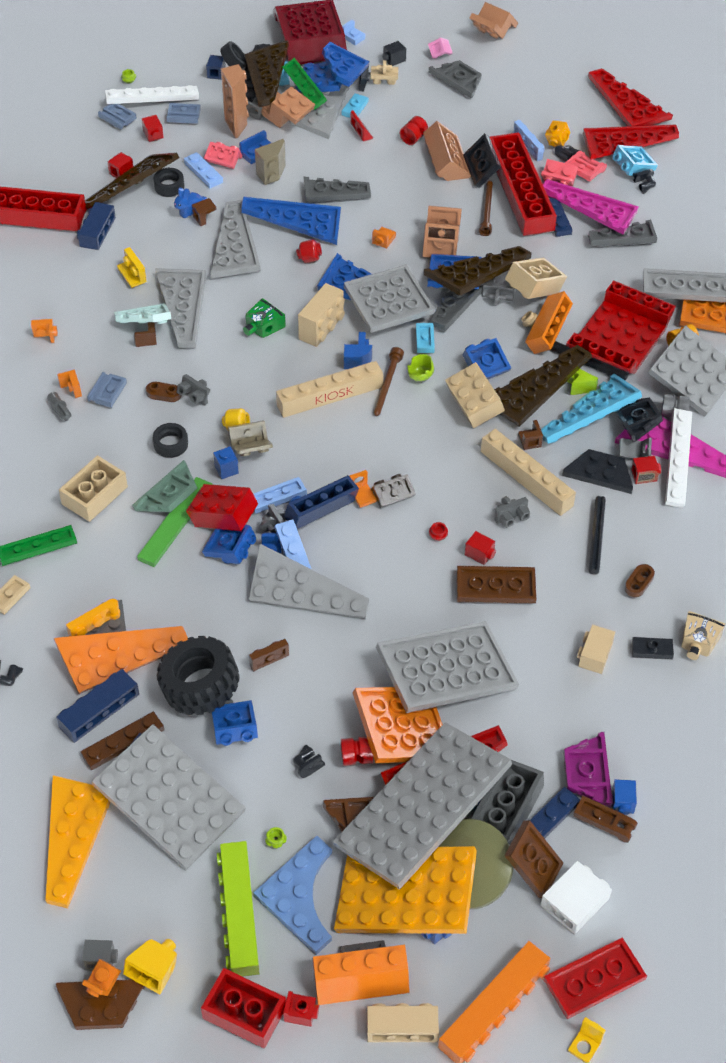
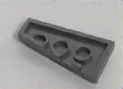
[303,176,371,203]

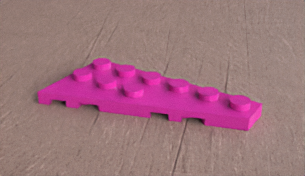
[543,179,639,234]
[615,417,726,478]

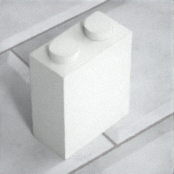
[541,861,612,935]

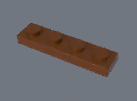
[80,711,165,771]

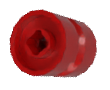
[399,116,428,145]
[341,736,373,766]

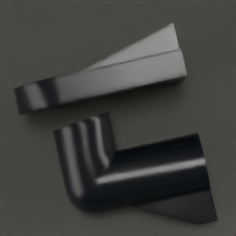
[554,145,583,162]
[633,169,656,194]
[0,660,23,686]
[293,744,325,778]

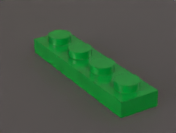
[282,58,327,110]
[0,525,77,566]

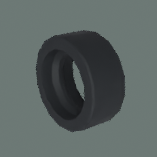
[220,41,247,69]
[153,167,185,197]
[152,423,188,458]

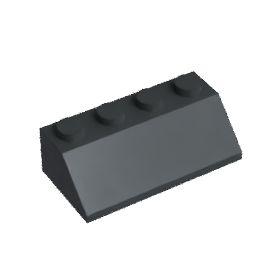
[471,760,544,845]

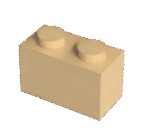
[577,624,615,674]

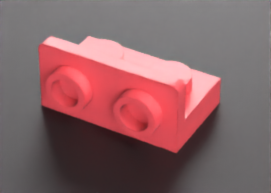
[204,141,243,169]
[541,159,578,186]

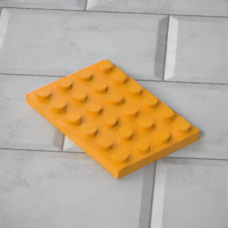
[334,846,477,934]

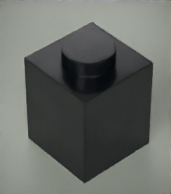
[382,41,407,66]

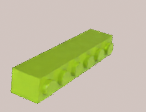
[217,841,260,977]

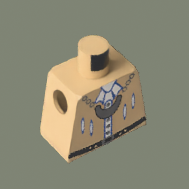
[681,611,725,660]

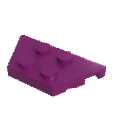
[563,732,613,808]

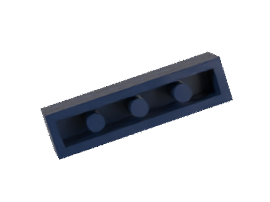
[284,475,359,529]
[56,669,140,743]

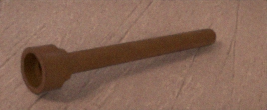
[479,180,493,236]
[373,347,404,416]

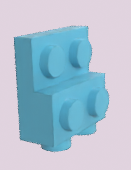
[612,145,658,176]

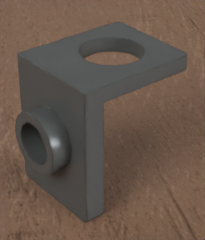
[247,97,263,120]
[619,438,652,459]

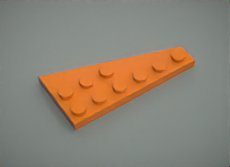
[54,626,188,694]

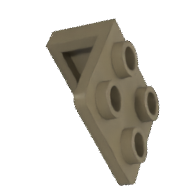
[228,420,273,456]

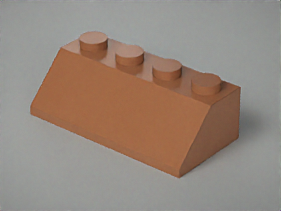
[221,64,249,138]
[424,121,471,181]

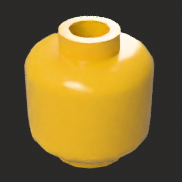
[222,408,250,432]

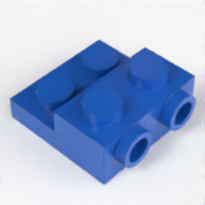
[462,338,511,379]
[202,525,256,564]
[211,700,258,746]

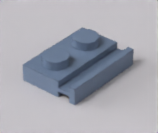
[167,103,201,124]
[98,104,137,129]
[87,372,127,408]

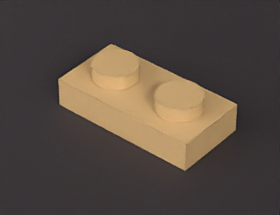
[0,575,30,615]

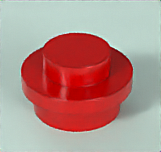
[429,522,448,540]

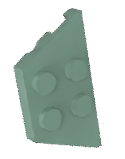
[132,460,197,512]

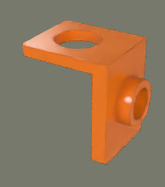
[349,470,377,508]

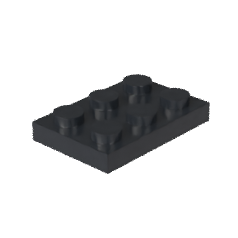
[463,133,501,188]

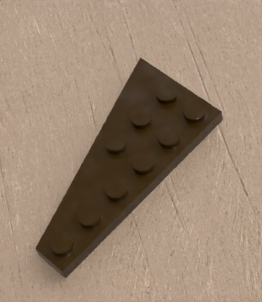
[245,40,289,107]
[85,152,179,209]
[424,246,532,296]
[494,345,592,427]

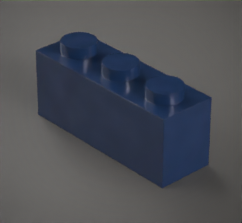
[77,202,116,250]

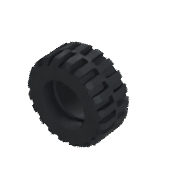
[157,636,240,715]

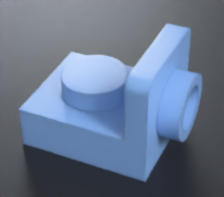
[342,20,365,45]

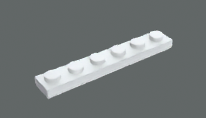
[105,85,199,104]
[665,408,692,508]

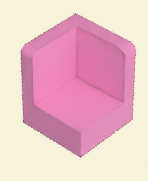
[428,38,452,59]

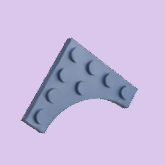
[253,836,332,955]

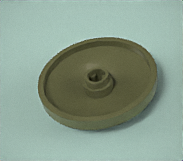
[439,819,514,910]

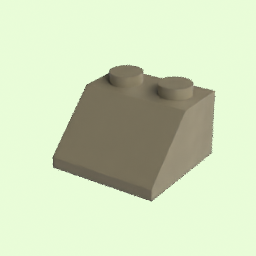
[255,139,286,185]

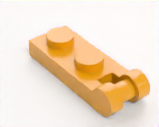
[66,599,120,636]

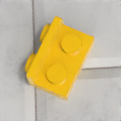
[117,247,147,288]

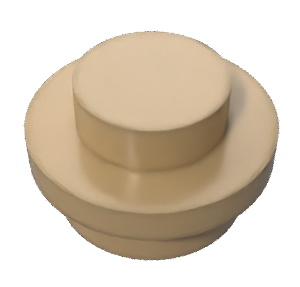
[521,311,538,327]

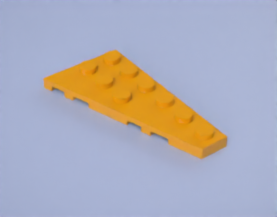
[46,775,111,909]

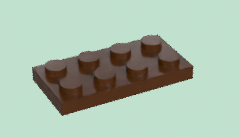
[457,566,537,604]

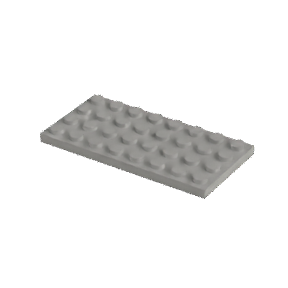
[333,722,512,889]

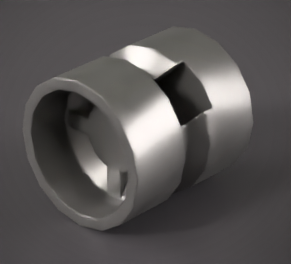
[661,394,690,418]

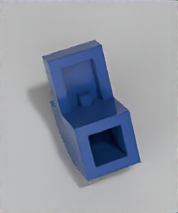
[344,332,373,369]

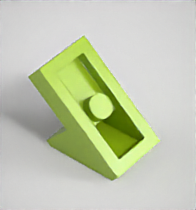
[567,369,598,395]

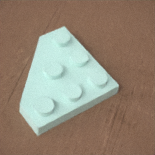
[114,303,171,324]

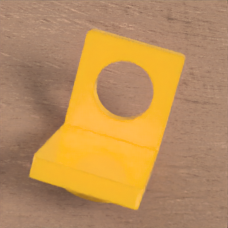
[568,1017,606,1063]

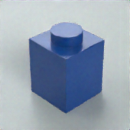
[213,446,239,479]
[612,779,637,815]

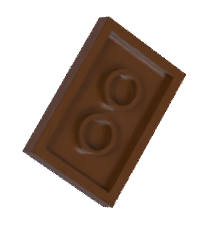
[505,820,564,898]

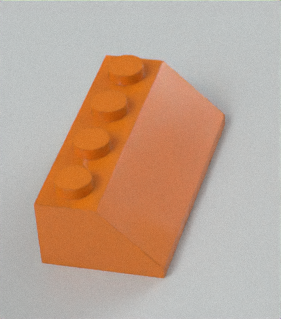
[312,944,410,1005]

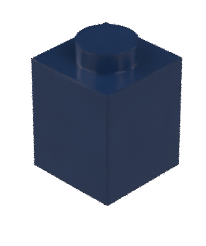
[206,55,226,80]

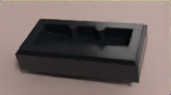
[358,60,371,92]
[632,637,674,660]

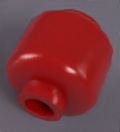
[296,239,322,263]

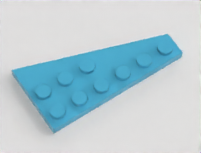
[541,374,642,444]

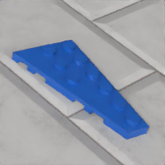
[241,197,341,245]
[317,253,371,300]

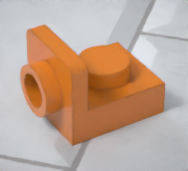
[372,227,396,249]
[31,319,58,343]
[57,369,82,398]
[82,959,121,998]

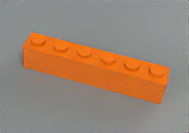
[438,941,551,1063]

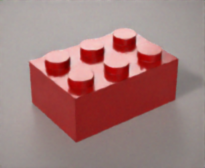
[186,484,258,531]
[201,968,286,1049]

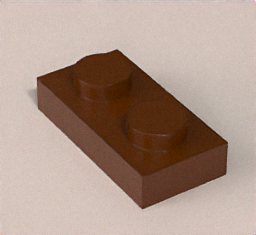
[249,639,289,672]

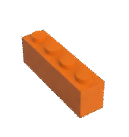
[525,291,573,354]

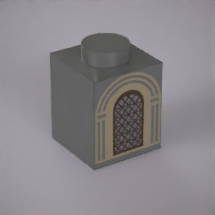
[82,939,118,971]

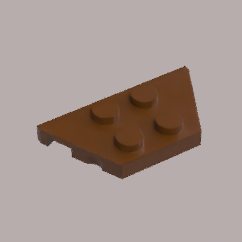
[323,797,374,832]
[56,979,145,1030]

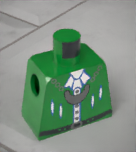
[243,298,286,338]

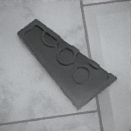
[588,219,657,246]
[431,286,483,331]

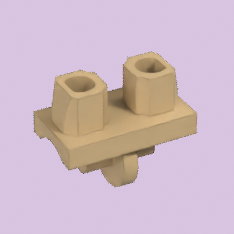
[371,60,398,85]

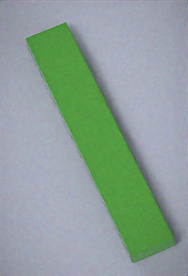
[137,477,213,567]

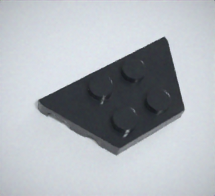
[615,397,663,442]
[562,449,633,494]

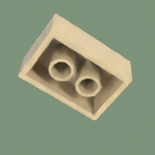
[505,257,567,299]
[298,283,345,347]
[445,362,505,429]
[59,455,128,522]

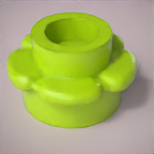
[121,69,136,83]
[265,827,287,848]

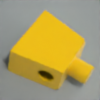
[123,939,177,995]

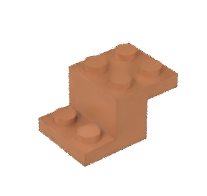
[469,2,518,39]
[256,87,315,128]
[422,206,462,258]

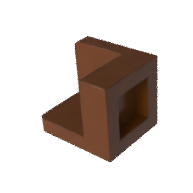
[192,198,217,226]
[134,322,157,347]
[518,420,543,450]

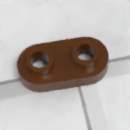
[146,382,181,402]
[625,564,655,597]

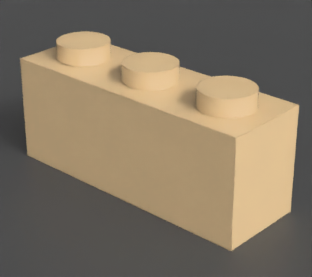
[367,1003,439,1042]

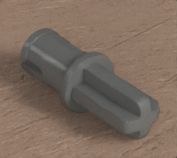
[47,392,71,421]

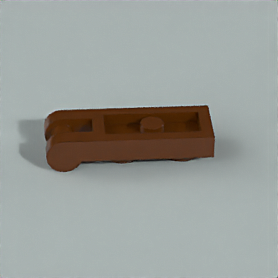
[573,796,638,843]

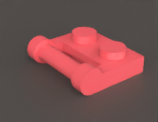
[565,151,607,182]

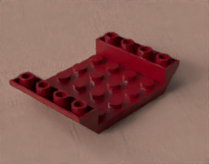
[273,0,347,65]

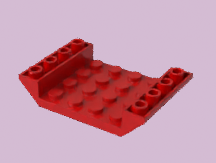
[566,280,676,374]

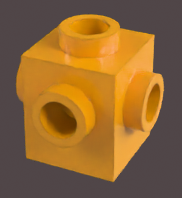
[545,120,571,147]

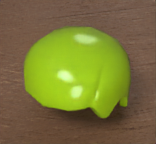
[407,354,434,381]

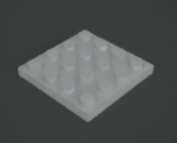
[344,264,435,333]
[648,326,726,417]

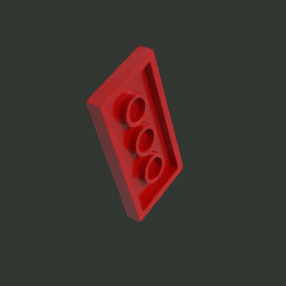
[543,937,647,1019]

